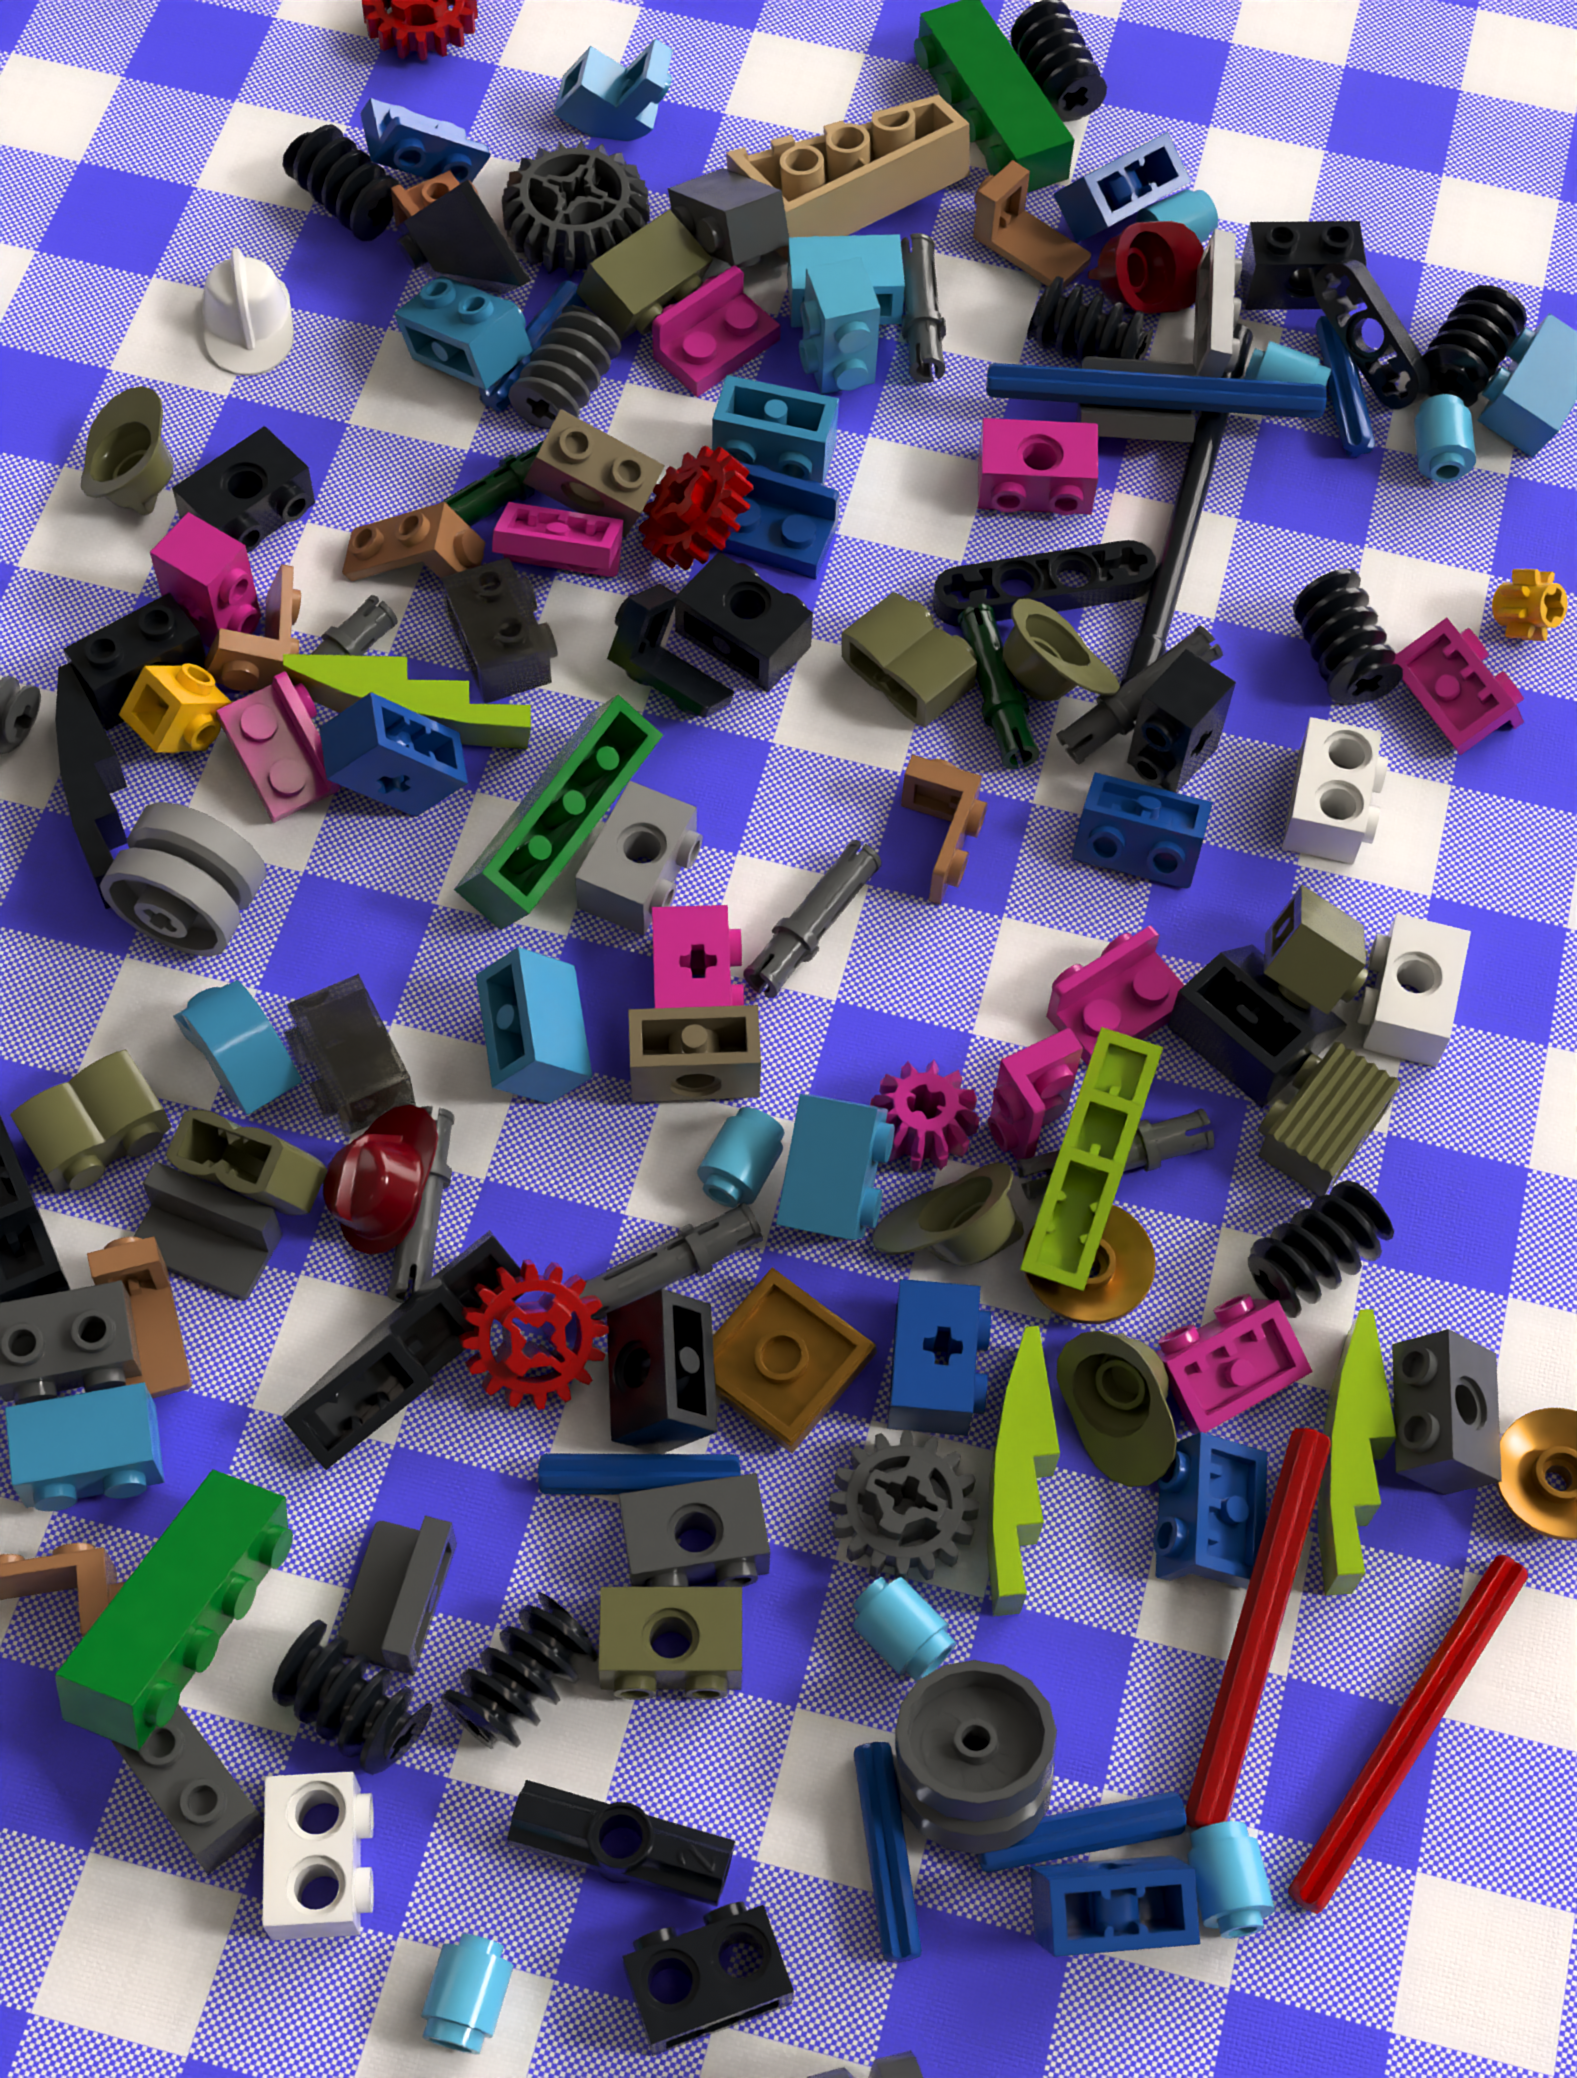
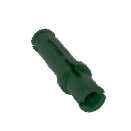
[440,440,544,527]
[957,604,1040,769]

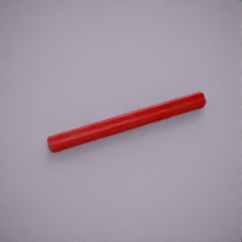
[1185,1428,1331,1830]
[1288,1554,1528,1914]

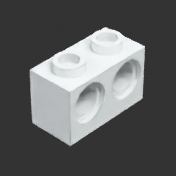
[1282,717,1388,864]
[262,1771,374,1941]

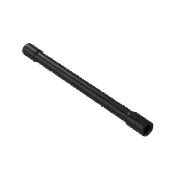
[1120,323,1253,687]

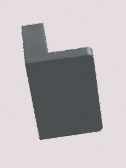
[1076,356,1196,443]
[134,1161,282,1301]
[337,1516,457,1675]

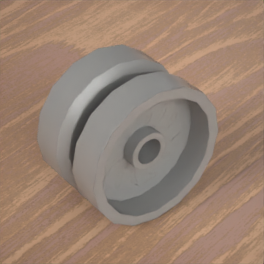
[100,802,267,957]

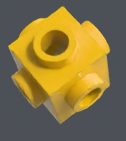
[118,663,232,754]

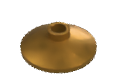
[1023,1204,1156,1324]
[1495,1408,1577,1541]

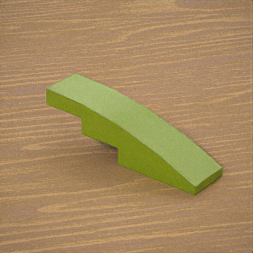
[283,654,531,749]
[1020,1027,1164,1292]
[1318,1309,1396,1596]
[987,1325,1060,1617]

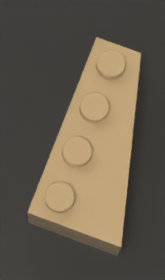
[726,95,970,263]

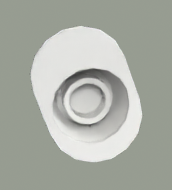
[200,248,294,376]

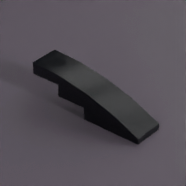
[55,663,127,909]
[0,1115,71,1303]
[282,1230,524,1470]

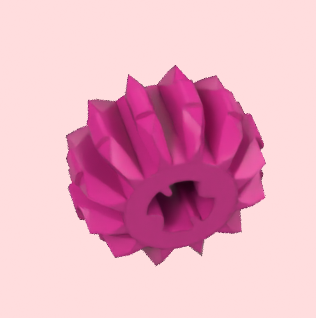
[870,1060,979,1172]

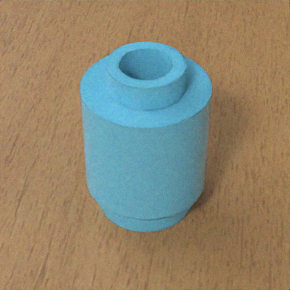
[1136,189,1218,243]
[1243,341,1331,386]
[1414,394,1476,483]
[697,1107,785,1208]
[852,1577,957,1682]
[1187,1821,1275,1938]
[421,1934,514,2055]

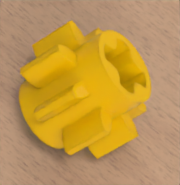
[1492,569,1568,641]

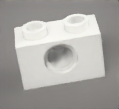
[1356,913,1471,1067]

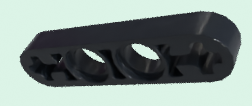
[933,540,1157,626]

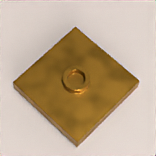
[713,1267,877,1454]

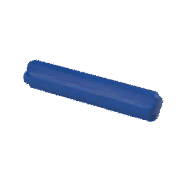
[479,280,586,411]
[1315,316,1375,458]
[538,1453,741,1495]
[853,1742,922,1963]
[976,1791,1187,1873]

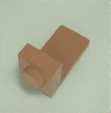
[973,160,1091,289]
[342,502,486,595]
[204,564,301,691]
[901,754,988,905]
[87,1236,192,1399]
[0,1543,125,1637]

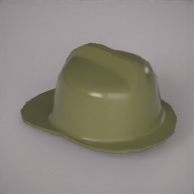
[80,386,174,515]
[1003,598,1120,702]
[872,1162,1024,1267]
[1057,1331,1177,1487]

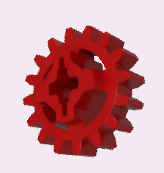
[362,0,478,61]
[639,446,753,570]
[459,1259,609,1410]

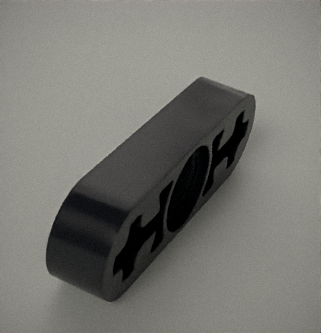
[1314,259,1432,409]

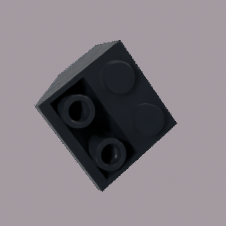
[1168,945,1347,1108]

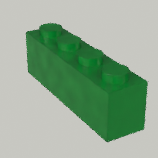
[914,0,1075,193]
[454,695,663,930]
[55,1469,293,1751]

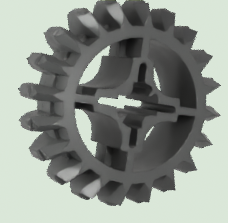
[502,140,650,278]

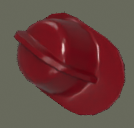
[1088,221,1204,314]
[323,1104,438,1255]

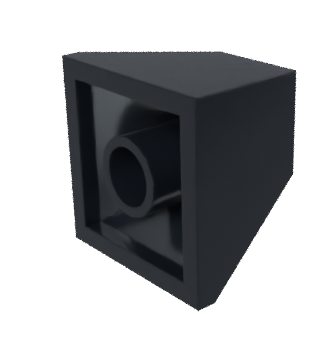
[397,179,531,294]

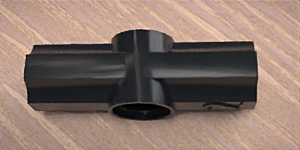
[507,1780,735,1907]

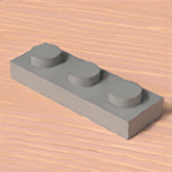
[1193,229,1242,378]

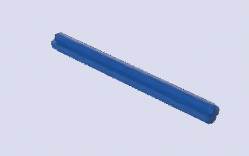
[986,363,1327,419]

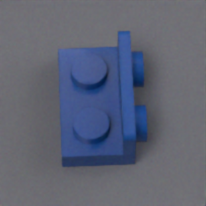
[360,98,490,183]
[711,461,840,579]
[1072,772,1213,889]
[1153,1432,1268,1589]

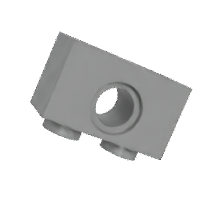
[575,780,703,935]

